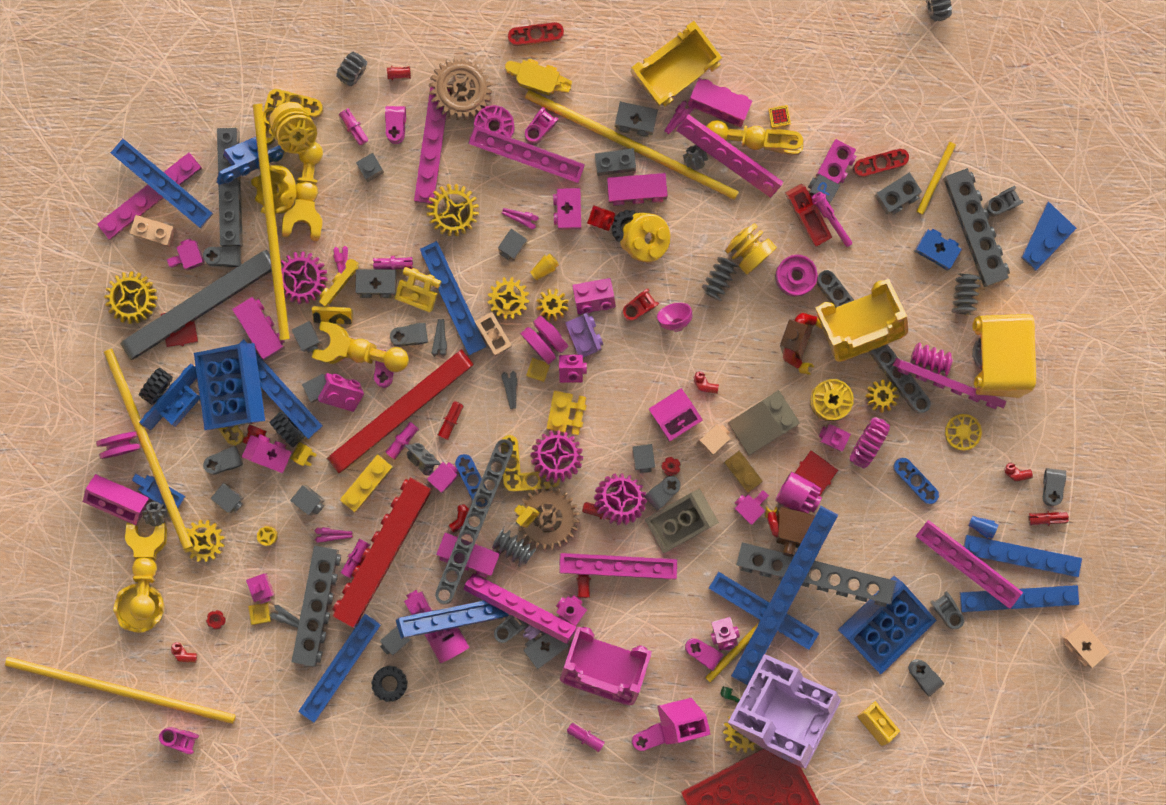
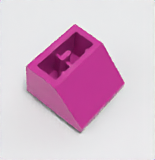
[648,388,703,442]
[657,698,711,745]

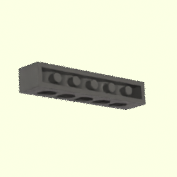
[217,128,243,247]
[943,168,1010,287]
[291,546,341,667]

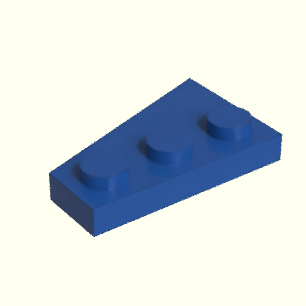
[1021,201,1076,271]

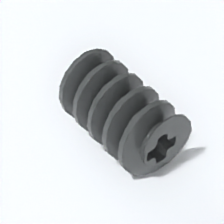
[702,257,739,301]
[952,273,981,315]
[492,526,536,567]

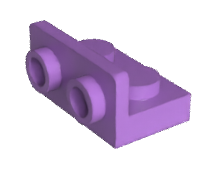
[565,313,604,357]

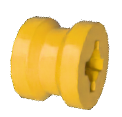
[257,526,278,546]

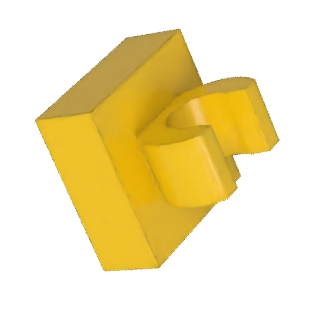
[290,442,316,466]
[514,505,540,528]

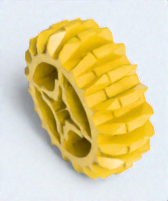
[426,184,479,237]
[104,271,158,324]

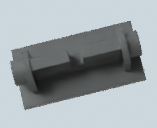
[405,443,441,476]

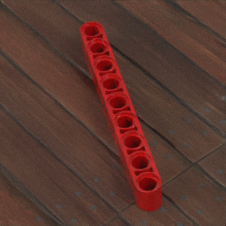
[326,349,474,474]

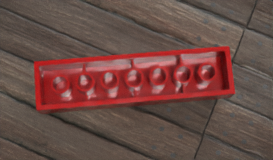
[332,477,433,628]

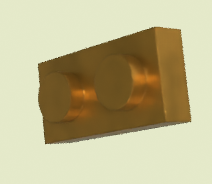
[724,450,763,493]

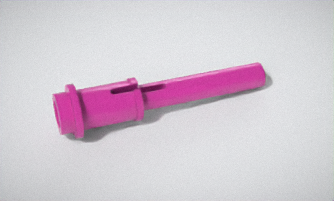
[812,192,853,247]

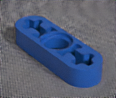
[455,454,487,507]
[893,458,939,504]

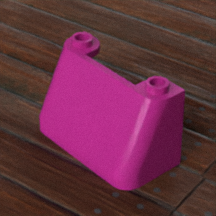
[560,626,652,705]

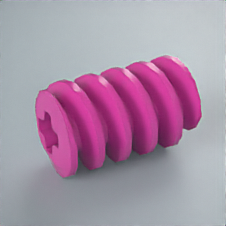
[910,342,953,377]

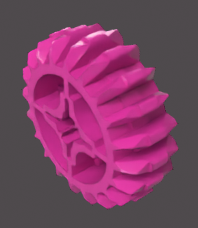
[281,251,328,305]
[850,417,890,469]
[530,430,583,483]
[594,473,647,526]

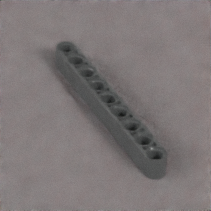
[120,250,272,360]
[816,270,931,413]
[435,439,513,605]

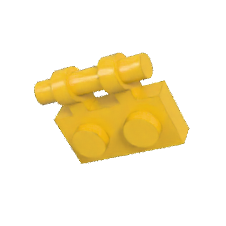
[394,267,441,312]
[546,390,587,435]

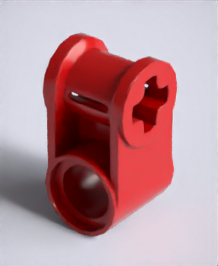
[622,288,659,322]

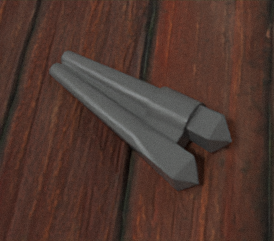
[431,319,447,357]
[501,371,517,409]
[270,605,299,628]

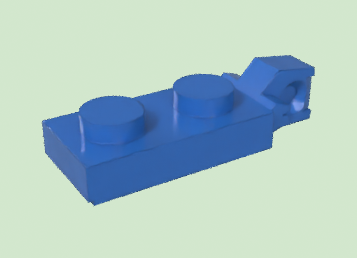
[132,474,186,509]

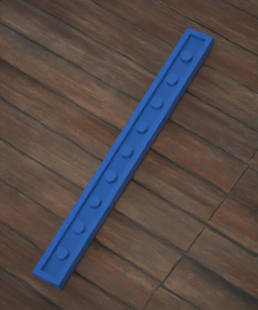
[731,506,838,685]

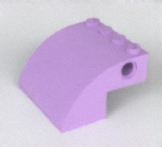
[728,654,841,769]

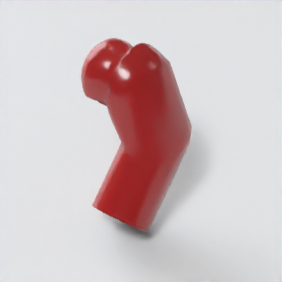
[693,371,719,394]
[1004,463,1033,482]
[449,504,469,533]
[171,642,197,663]

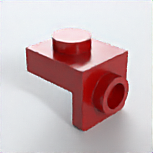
[587,205,615,231]

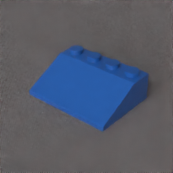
[194,343,265,430]
[838,576,937,675]

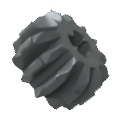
[925,0,952,21]
[336,52,367,86]

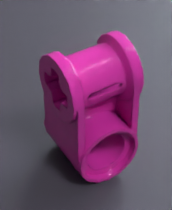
[385,106,406,144]
[525,107,559,145]
[374,349,394,388]
[685,638,724,671]
[632,722,665,751]
[159,727,199,754]

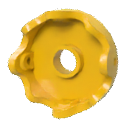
[251,165,296,214]
[620,213,671,262]
[113,583,165,633]

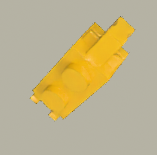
[505,59,572,96]

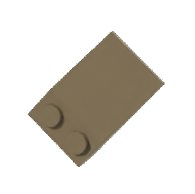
[728,390,800,455]
[645,489,719,553]

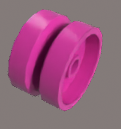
[520,315,569,365]

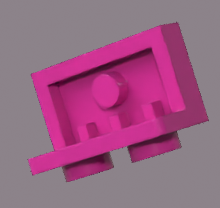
[572,278,616,314]
[318,373,364,412]

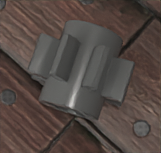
[683,145,708,170]
[142,502,168,526]

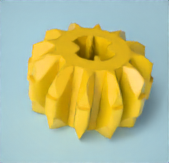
[536,288,569,322]
[865,380,899,413]

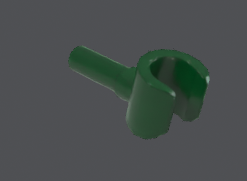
[720,686,740,703]

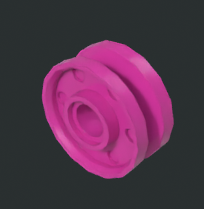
[474,105,515,138]
[775,254,818,297]
[96,431,141,459]

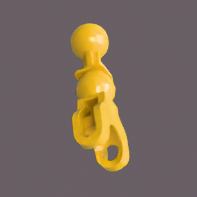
[706,120,803,155]
[281,142,323,242]
[311,321,409,372]
[125,521,167,620]

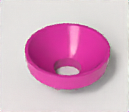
[657,302,693,332]

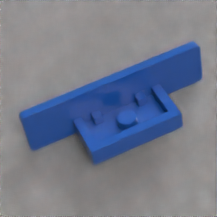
[216,137,285,185]
[139,364,200,430]

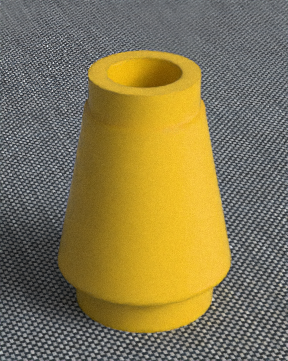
[530,253,559,280]

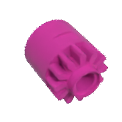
[775,471,822,514]
[424,627,470,664]

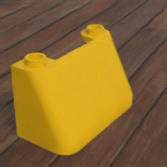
[630,21,722,107]
[815,279,909,362]
[972,314,1036,398]

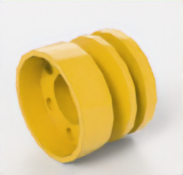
[269,102,318,154]
[725,223,777,275]
[810,379,854,421]

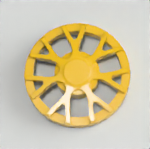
[945,414,982,450]

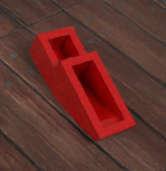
[785,183,833,247]

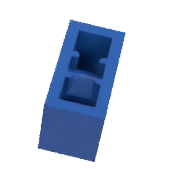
[914,229,962,271]

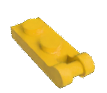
[319,259,359,307]

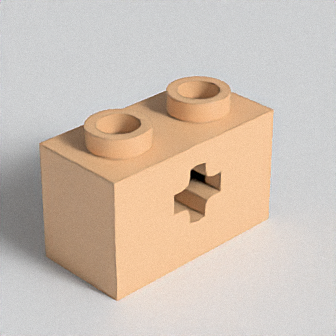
[130,215,177,247]
[475,312,512,357]
[698,424,730,455]
[1062,622,1110,668]

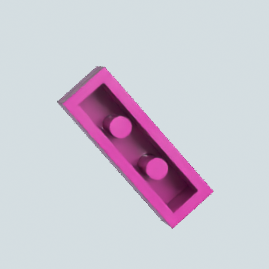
[688,78,752,128]
[607,173,668,206]
[232,297,285,360]
[82,474,149,525]
[436,532,500,578]

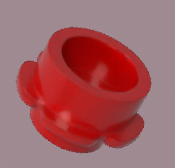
[661,457,681,476]
[206,610,226,630]

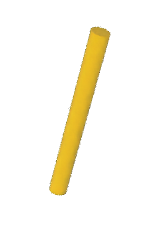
[916,142,956,215]
[705,621,760,683]

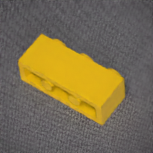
[340,454,394,512]

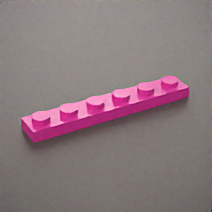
[414,87,450,204]
[676,114,783,198]
[468,125,585,183]
[97,152,202,240]
[893,358,1007,409]
[916,520,1023,609]
[559,553,677,580]
[463,573,577,644]

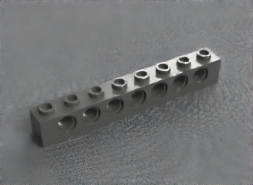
[736,542,897,607]

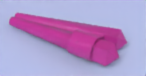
[664,100,694,135]
[501,208,539,229]
[333,246,348,274]
[314,527,353,543]

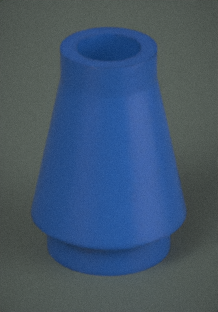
[968,516,999,539]

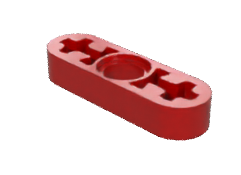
[508,22,564,46]
[853,148,909,177]

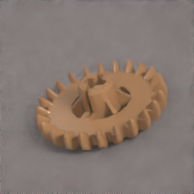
[428,57,492,121]
[516,486,580,550]

